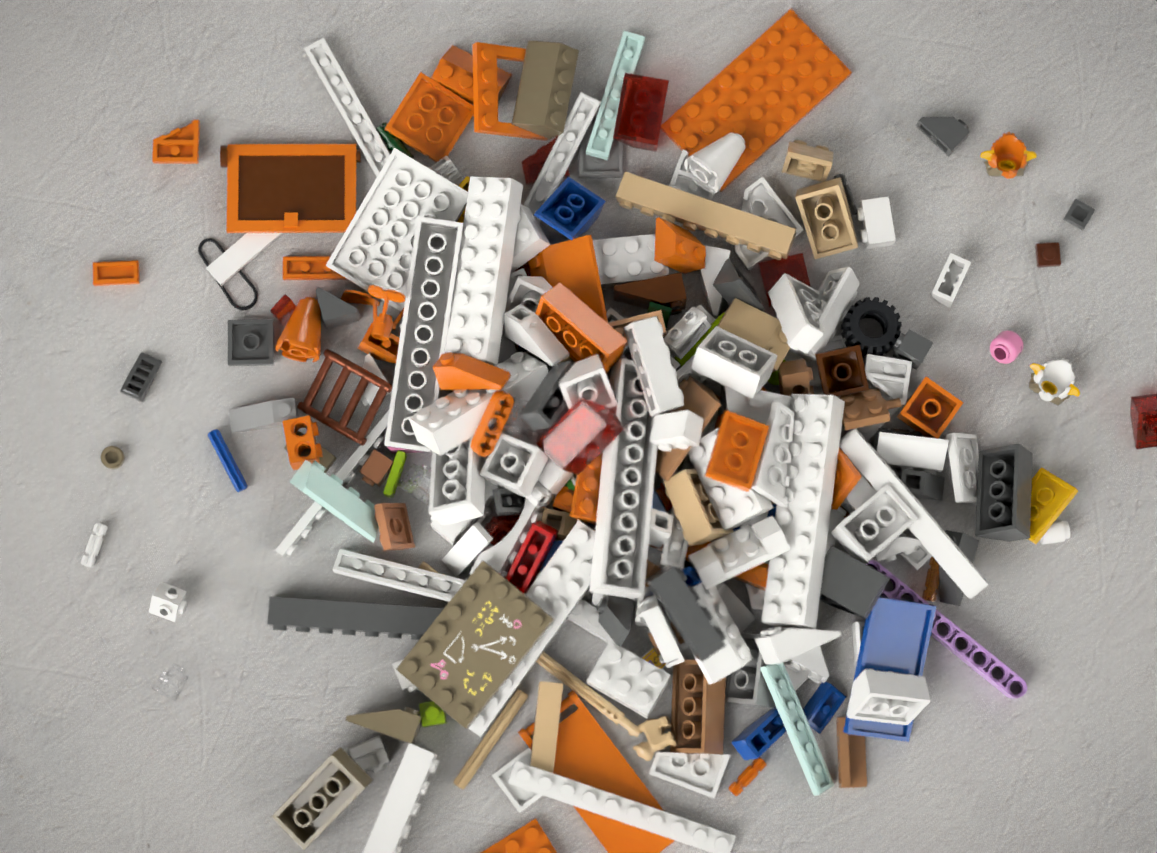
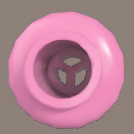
[990,330,1023,364]

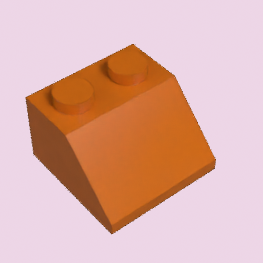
[654,217,706,274]

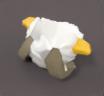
[1028,358,1080,405]

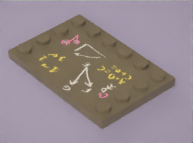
[396,560,555,729]

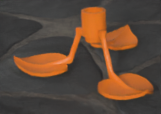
[340,285,406,341]

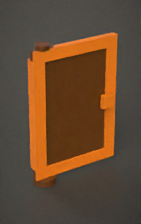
[220,144,361,233]

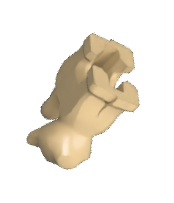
[628,716,677,761]

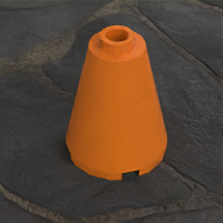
[275,297,321,362]

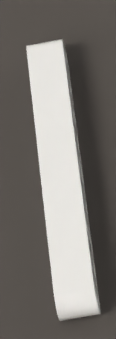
[839,428,989,599]

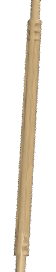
[418,561,641,737]

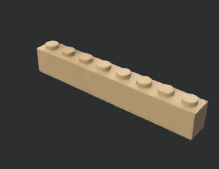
[616,172,796,260]

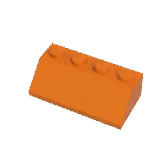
[536,282,627,374]

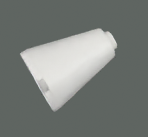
[684,133,745,193]

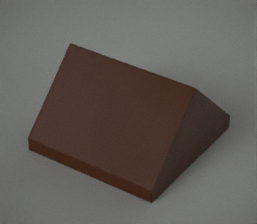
[815,345,869,397]

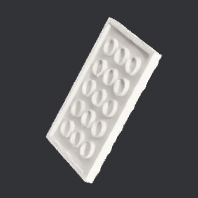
[326,148,468,311]

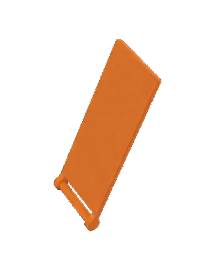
[518,690,675,853]

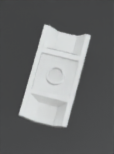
[688,515,790,590]

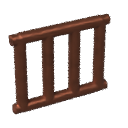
[297,349,393,446]

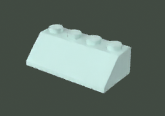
[290,460,379,542]

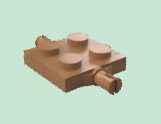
[838,388,901,431]

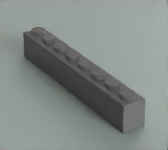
[267,596,444,640]

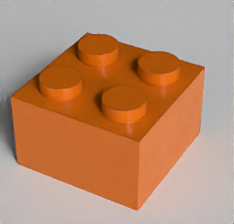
[897,377,964,439]

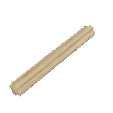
[453,689,528,789]

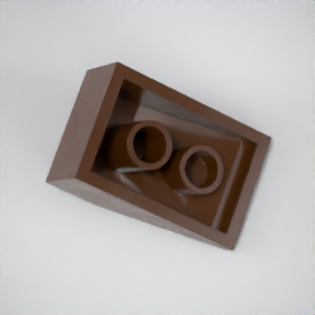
[613,273,687,315]

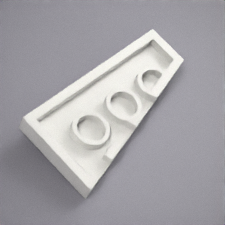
[751,402,794,507]

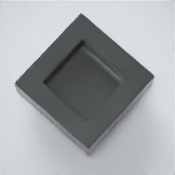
[1063,199,1095,230]

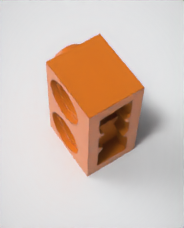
[283,415,323,471]

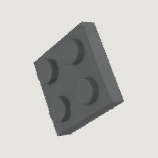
[228,319,274,366]

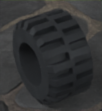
[841,297,902,358]

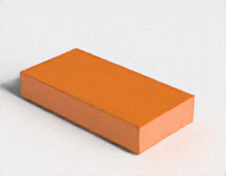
[93,260,140,286]

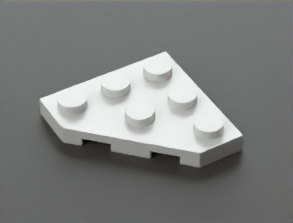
[735,177,803,271]

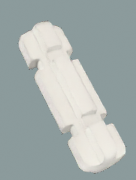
[81,523,108,568]

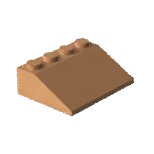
[655,376,721,481]

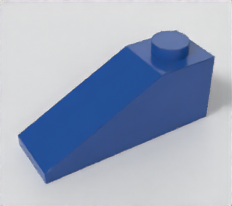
[731,706,786,761]

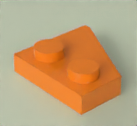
[152,120,200,164]

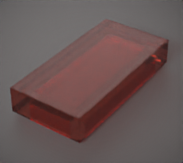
[270,294,296,327]

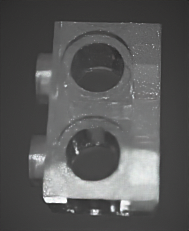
[397,463,431,506]

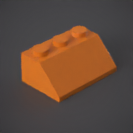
[431,45,512,105]

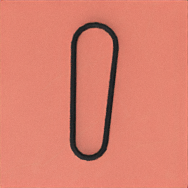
[198,238,258,310]

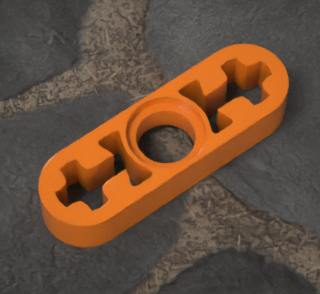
[471,390,514,457]

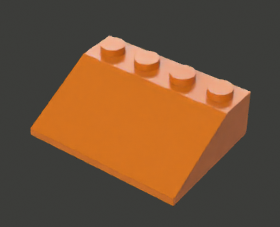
[528,235,608,323]

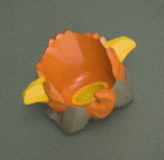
[980,132,1037,179]

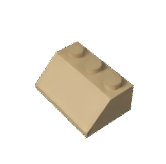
[663,469,734,545]

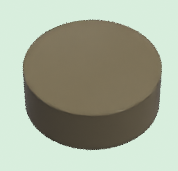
[101,446,125,469]

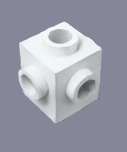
[149,582,188,622]

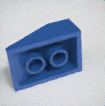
[534,177,606,240]

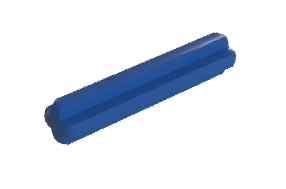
[208,429,248,492]

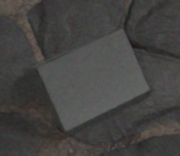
[712,259,765,311]
[316,287,361,329]

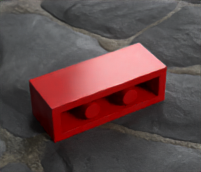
[506,520,559,594]

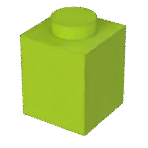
[419,701,447,727]

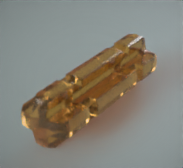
[922,556,939,602]

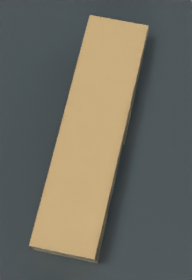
[530,681,563,773]

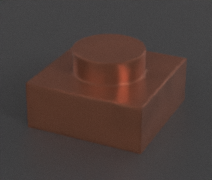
[1035,242,1061,268]

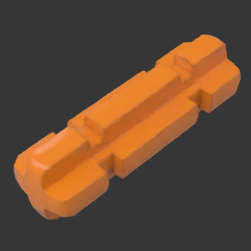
[728,757,766,796]

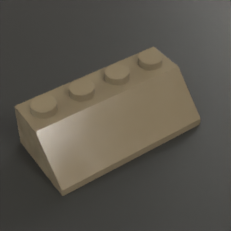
[512,41,579,139]

